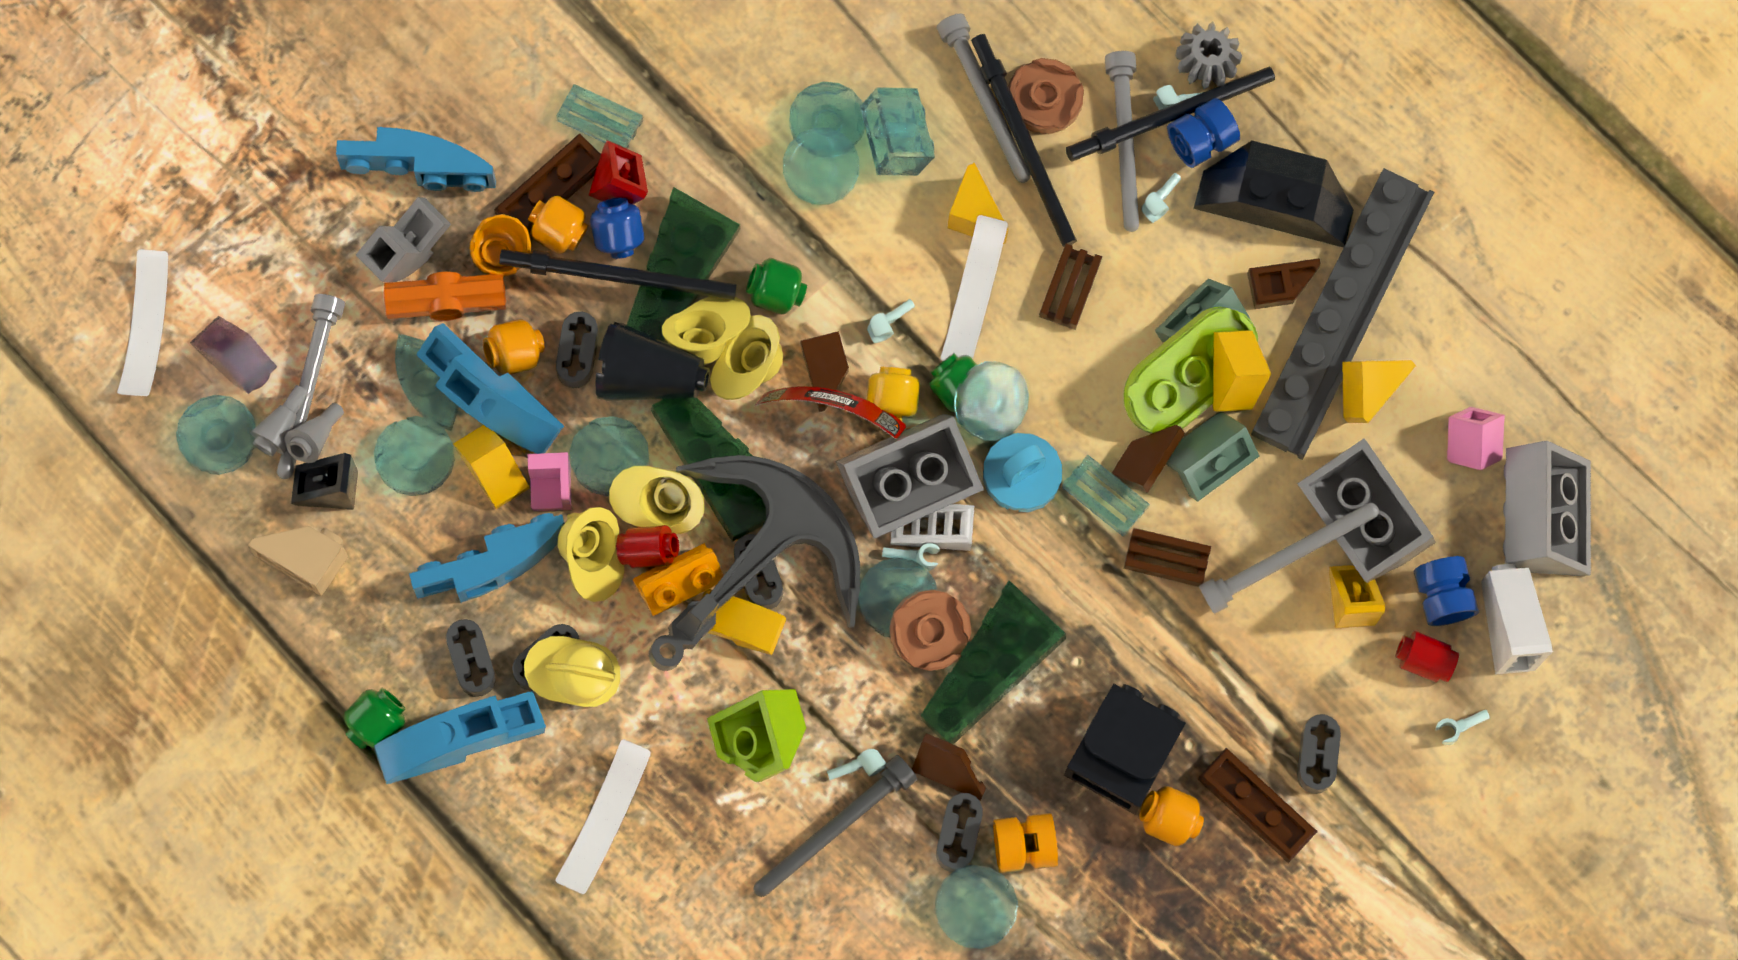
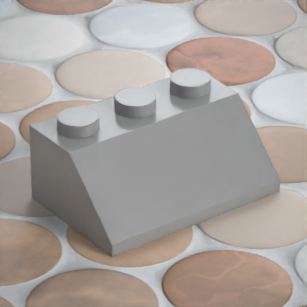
[836,414,984,538]
[1297,438,1436,583]
[1503,440,1591,576]

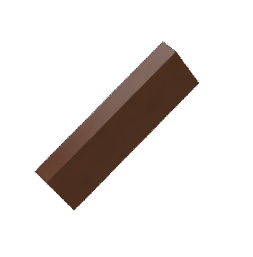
[494,133,601,233]
[1198,748,1318,863]

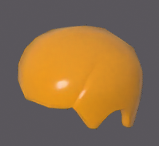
[469,214,531,277]

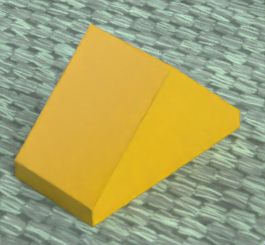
[947,163,1009,244]
[1213,330,1271,412]
[1342,360,1416,423]
[453,425,530,509]
[1329,565,1385,628]

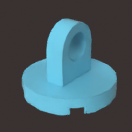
[983,433,1062,513]

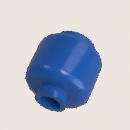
[590,198,644,259]

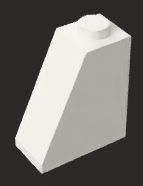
[1481,563,1553,675]

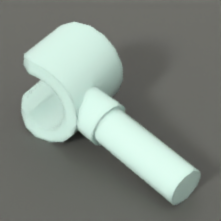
[1153,85,1203,110]
[1141,173,1181,223]
[867,299,915,343]
[882,543,940,571]
[1435,710,1490,745]
[827,749,886,780]

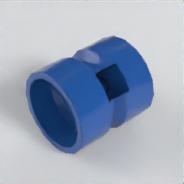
[1167,98,1240,168]
[1414,556,1479,626]

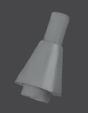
[250,385,310,456]
[285,403,344,463]

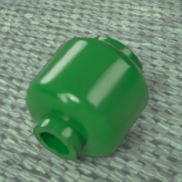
[746,258,807,315]
[930,353,989,413]
[344,688,405,749]

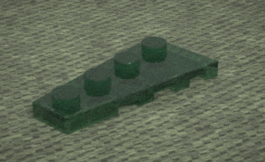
[627,187,740,343]
[651,397,766,542]
[921,580,1066,744]

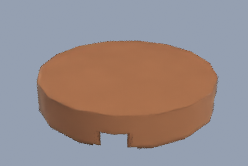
[1008,58,1084,134]
[889,589,971,671]

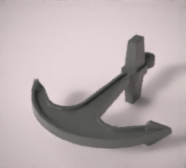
[648,455,860,671]

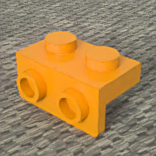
[632,543,724,616]

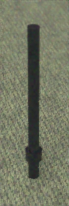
[971,34,1077,247]
[1066,67,1275,162]
[499,249,737,300]

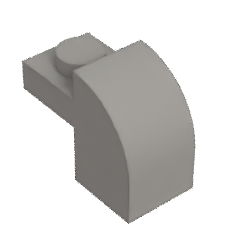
[356,197,451,282]

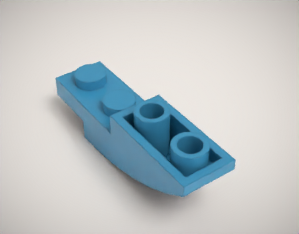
[336,127,496,192]
[416,323,564,454]
[409,513,565,603]
[374,691,546,785]

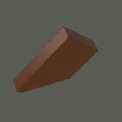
[1247,258,1321,309]
[800,331,849,412]
[1111,425,1185,493]
[912,733,986,801]

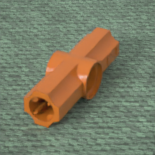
[384,272,506,321]

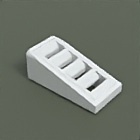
[890,504,974,551]

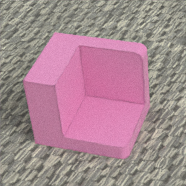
[1447,407,1505,470]
[527,452,572,511]

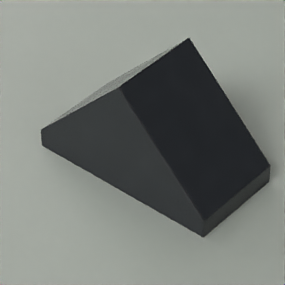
[291,453,358,510]

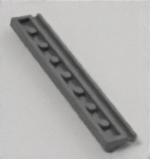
[1251,168,1435,460]

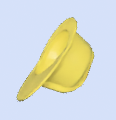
[662,296,751,365]
[710,315,783,400]
[609,466,704,534]
[557,507,624,602]
[524,636,620,707]

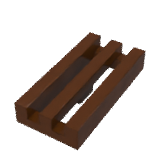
[1039,244,1103,330]
[1123,528,1212,587]

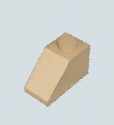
[248,526,348,597]

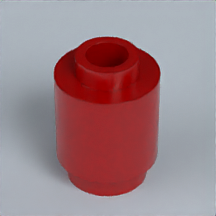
[616,525,679,568]
[1395,631,1459,682]

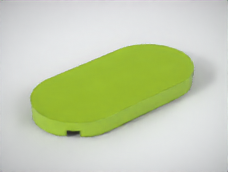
[1124,307,1258,433]

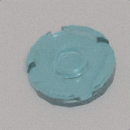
[789,82,866,158]
[783,128,860,205]
[954,361,1029,441]
[176,395,256,475]
[374,416,455,496]
[569,416,650,496]
[858,557,938,638]
[934,865,1018,949]

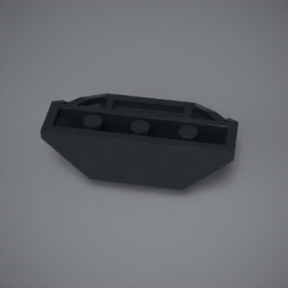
[1193,140,1354,248]

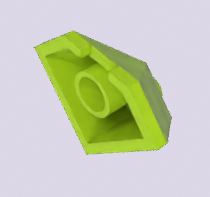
[707,689,806,782]

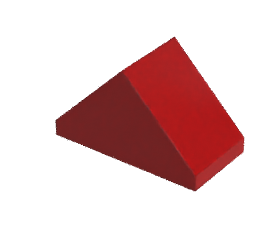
[588,140,648,204]

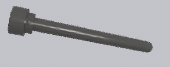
[754,755,918,897]

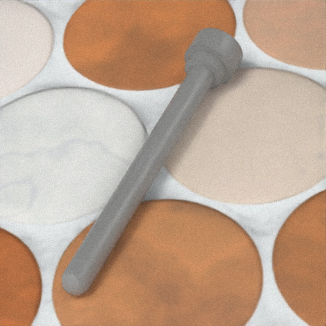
[936,13,1030,183]
[1105,51,1139,232]
[277,294,345,479]
[1199,503,1379,614]

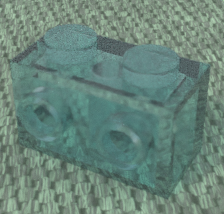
[860,87,935,176]

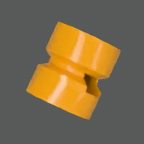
[993,813,1058,873]

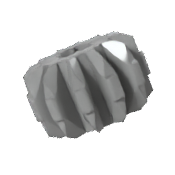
[1175,22,1242,90]

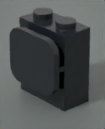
[1064,684,1186,815]

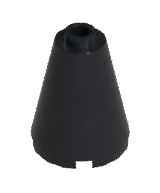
[595,322,710,401]

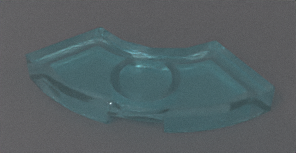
[395,333,459,431]

